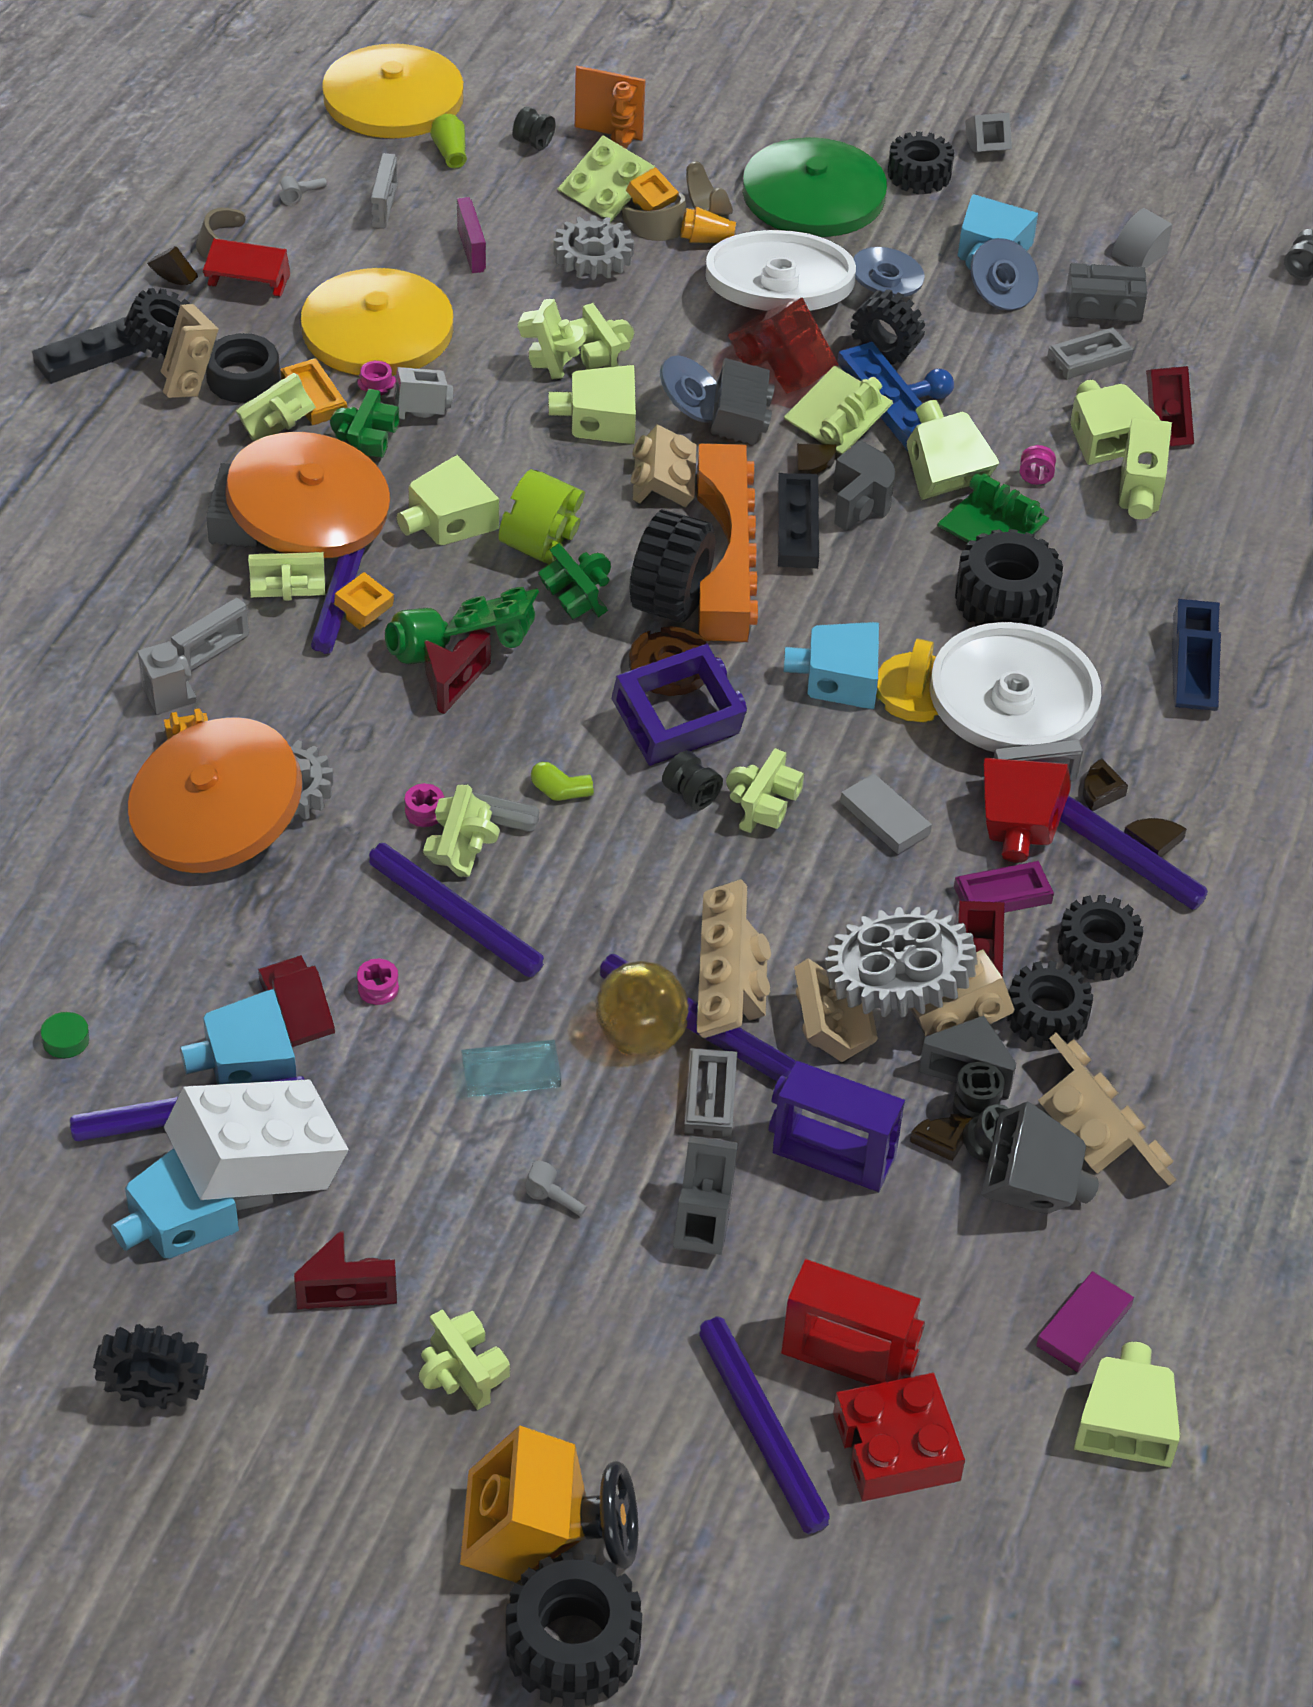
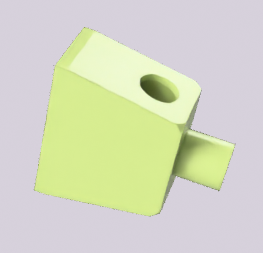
[549,365,636,444]
[1071,380,1161,465]
[907,400,999,500]
[1119,417,1172,520]
[397,455,499,545]
[1074,1342,1180,1468]

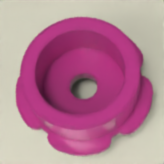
[357,361,396,396]

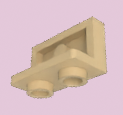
[161,304,219,398]
[631,424,697,507]
[909,949,1014,1037]
[794,958,878,1062]

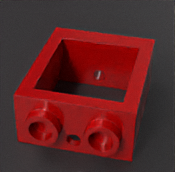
[781,1259,925,1385]

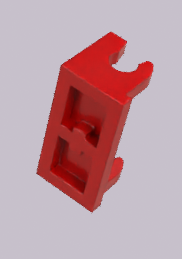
[203,238,290,297]

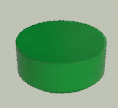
[41,1012,89,1058]

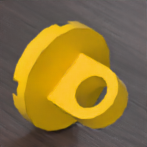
[876,638,938,722]

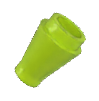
[430,114,467,168]

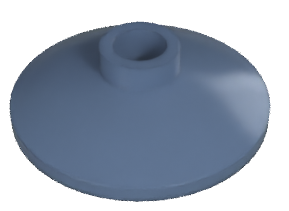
[971,238,1039,311]
[853,247,925,297]
[660,356,716,422]

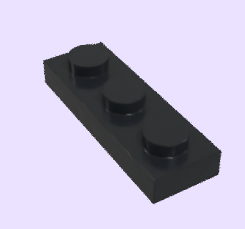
[32,317,141,384]
[778,473,819,569]

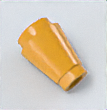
[680,206,736,243]

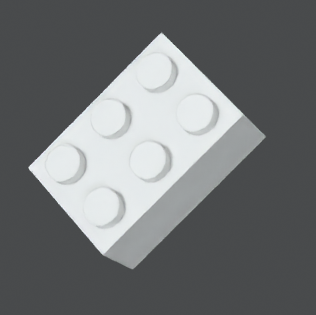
[164,1079,349,1200]

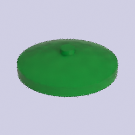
[743,137,887,237]

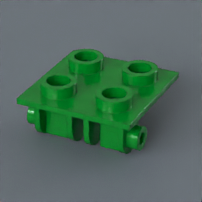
[937,473,1049,543]
[443,587,539,648]

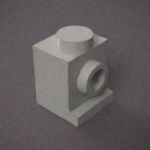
[393,367,453,419]
[138,641,197,715]

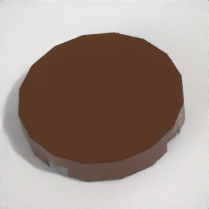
[629,626,707,696]

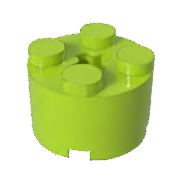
[499,469,585,564]

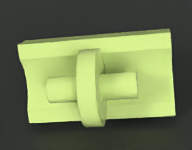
[518,299,586,379]
[570,303,634,370]
[236,373,316,442]
[248,552,325,601]
[726,748,804,833]
[423,785,500,877]
[418,1309,510,1410]

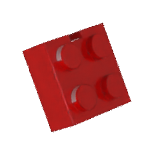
[833,1372,965,1502]

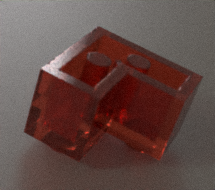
[728,297,839,394]

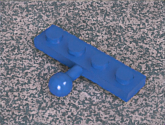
[838,342,954,451]

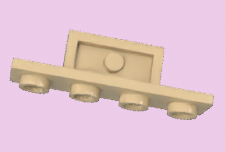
[697,880,771,1038]
[1038,1033,1177,1186]

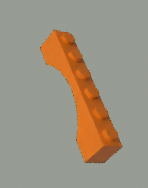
[697,443,758,642]

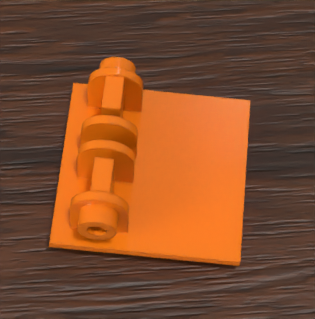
[575,66,645,149]

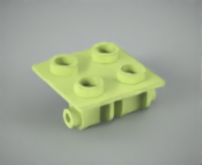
[558,135,655,222]
[784,366,893,455]

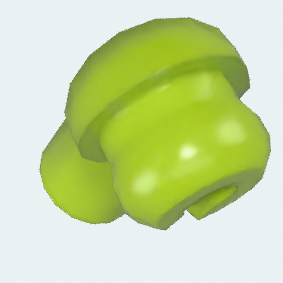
[531,762,594,801]

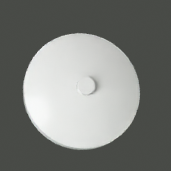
[705,230,856,312]
[930,622,1101,752]

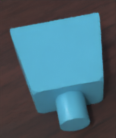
[958,194,1038,270]
[783,622,879,709]
[180,989,296,1085]
[111,1148,239,1259]

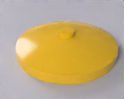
[323,44,463,138]
[301,268,453,376]

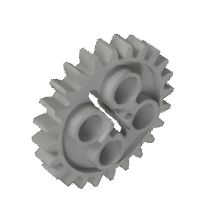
[825,907,977,1017]

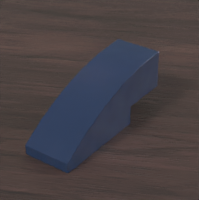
[1172,599,1221,711]

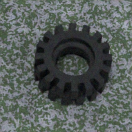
[887,132,954,194]
[124,288,190,359]
[850,290,925,365]
[1057,895,1143,980]
[1006,961,1093,1049]

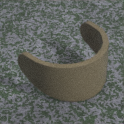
[686,161,733,216]
[622,193,686,241]
[196,208,246,259]

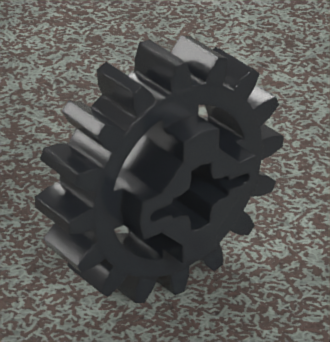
[93,1324,209,1409]

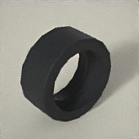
[206,333,280,403]

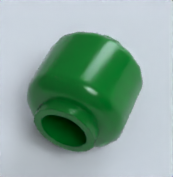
[385,607,451,664]

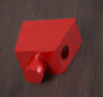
[984,758,1071,863]

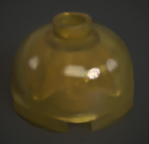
[595,960,689,1056]

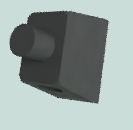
[981,1101,1099,1214]

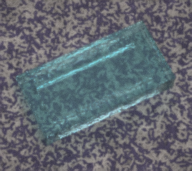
[461,1040,561,1097]

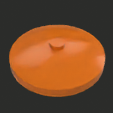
[226,432,390,558]
[128,718,302,873]

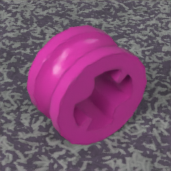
[1019,445,1056,485]
[404,783,444,827]
[357,958,399,1005]

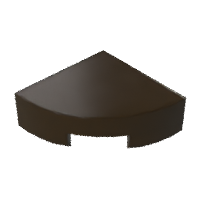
[147,246,199,285]
[796,444,836,474]
[1083,758,1128,811]
[1124,818,1187,857]
[910,1114,973,1162]

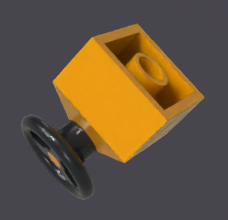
[460,1425,639,1583]

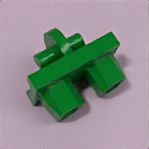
[330,389,400,458]
[538,543,611,620]

